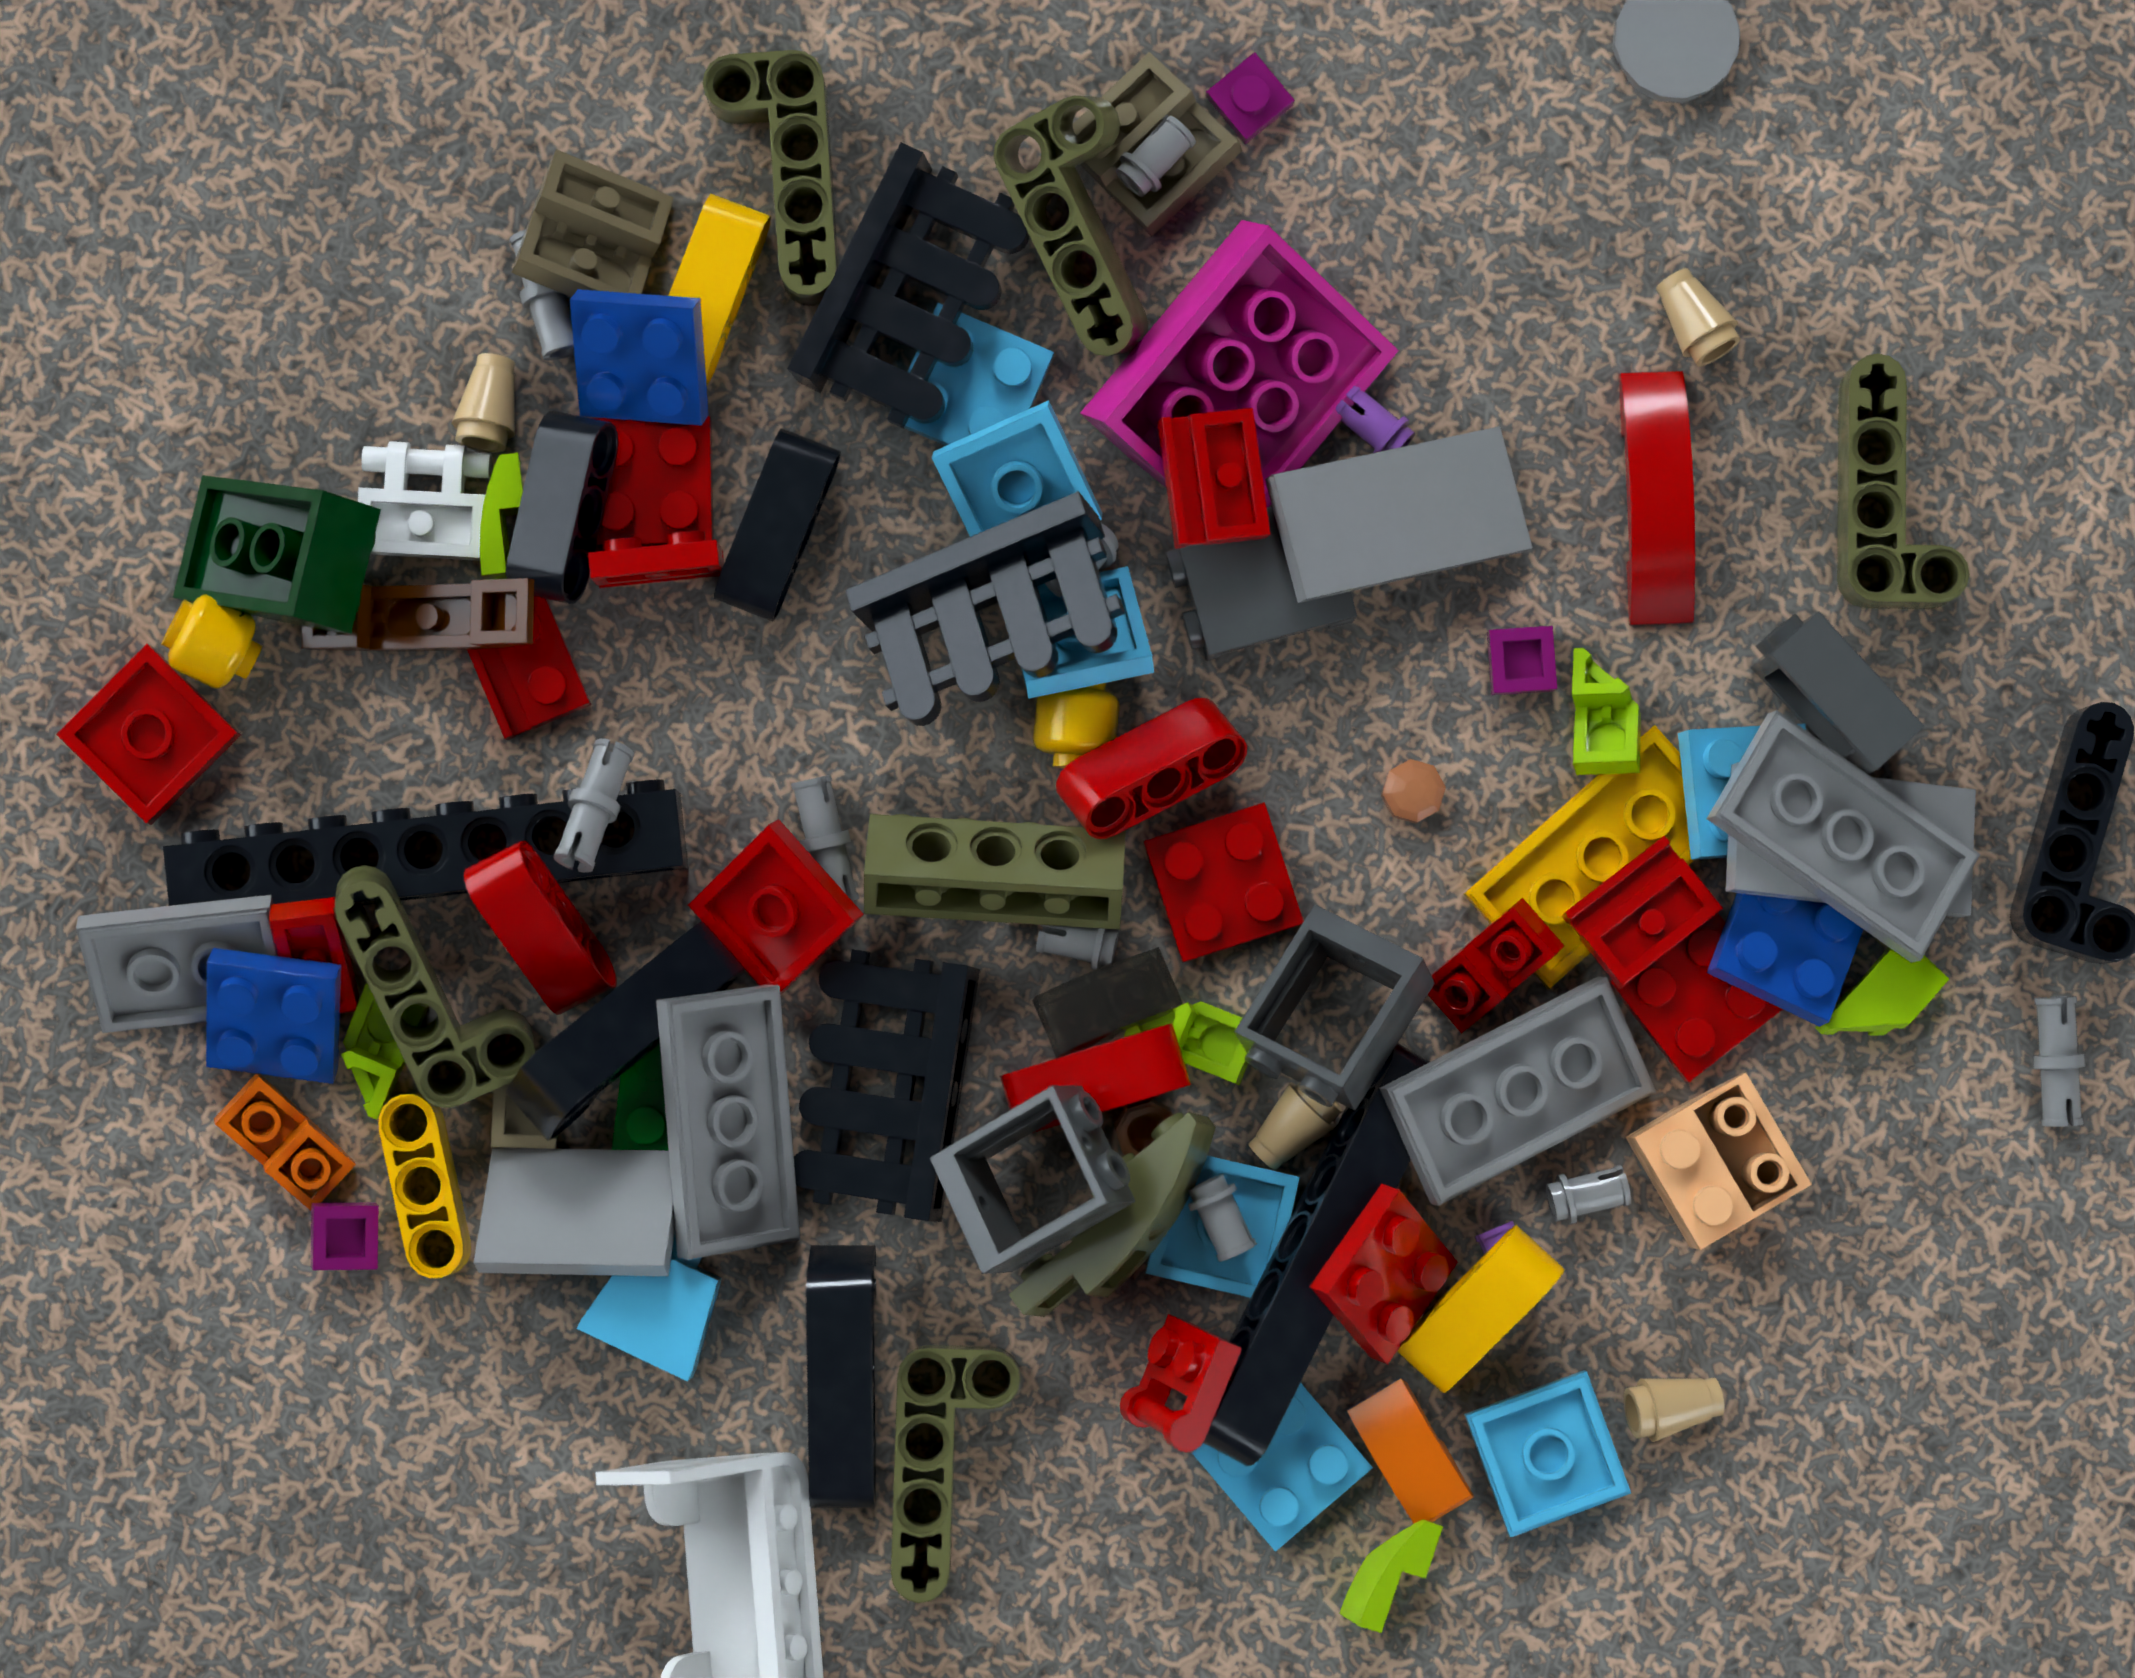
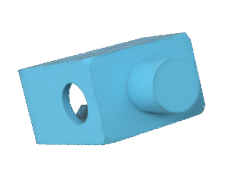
[577,1233,722,1382]

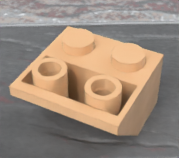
[1625,1072,1812,1250]

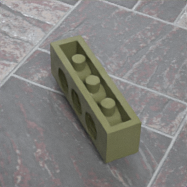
[864,814,1126,930]

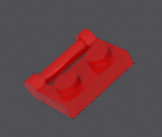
[1120,1314,1242,1453]

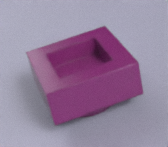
[1205,52,1295,144]
[1487,626,1557,696]
[310,1202,379,1271]

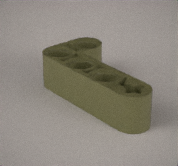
[703,50,838,306]
[993,95,1148,356]
[1837,353,1970,609]
[335,865,535,1108]
[891,1345,1021,1603]

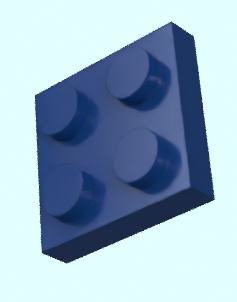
[570,289,709,426]
[1706,893,1863,1027]
[206,948,341,1084]

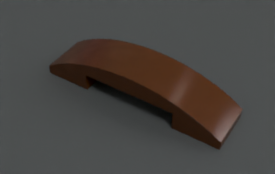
[301,578,534,651]

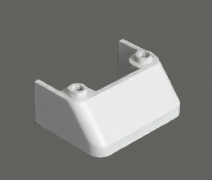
[596,1452,823,1678]

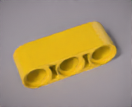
[668,194,771,385]
[378,1094,471,1278]
[1397,1225,1565,1394]

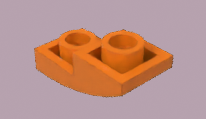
[214,1074,356,1211]
[1347,1378,1474,1523]

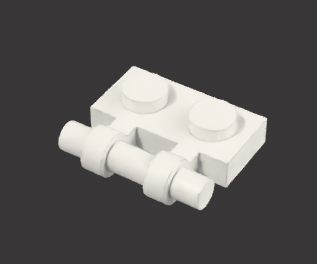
[358,441,492,561]

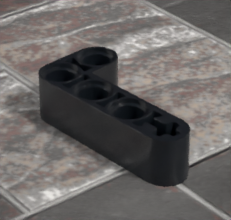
[2010,702,2135,964]
[506,922,745,1141]
[806,1245,876,1508]

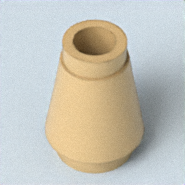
[1656,268,1741,367]
[452,353,515,452]
[1248,1082,1343,1171]
[1624,1378,1724,1442]

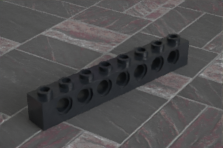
[163,779,689,906]

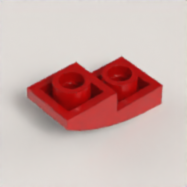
[1428,897,1565,1033]

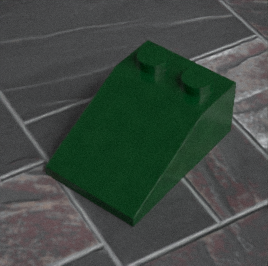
[173,475,381,634]

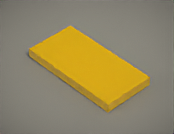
[1464,725,1694,989]

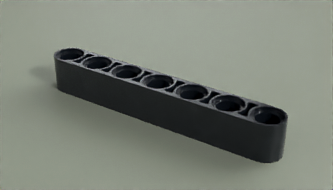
[1203,1043,1430,1466]

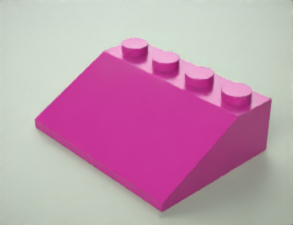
[1080,220,1399,508]

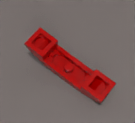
[1619,371,1695,626]

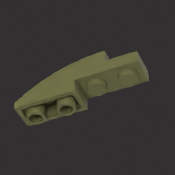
[1008,1112,1216,1317]

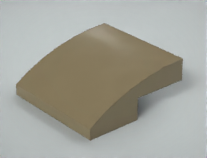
[1073,52,1242,237]
[511,149,674,297]

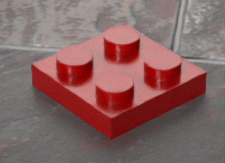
[591,416,714,547]
[56,644,241,825]
[1143,802,1304,963]
[688,819,864,995]
[1609,914,1783,1083]
[1310,1184,1458,1365]

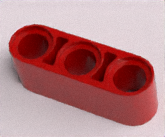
[1056,698,1247,839]
[464,841,617,1015]
[1000,1023,1191,1134]

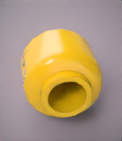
[161,594,263,689]
[1033,683,1120,769]

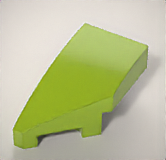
[480,453,524,580]
[1572,648,1641,775]
[1815,947,1949,1036]
[341,983,429,1120]
[1123,1001,1248,1086]
[1339,1519,1443,1633]

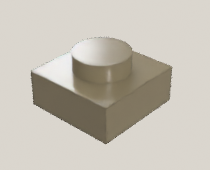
[491,1083,558,1149]

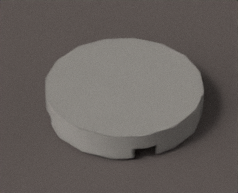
[1612,0,1740,103]

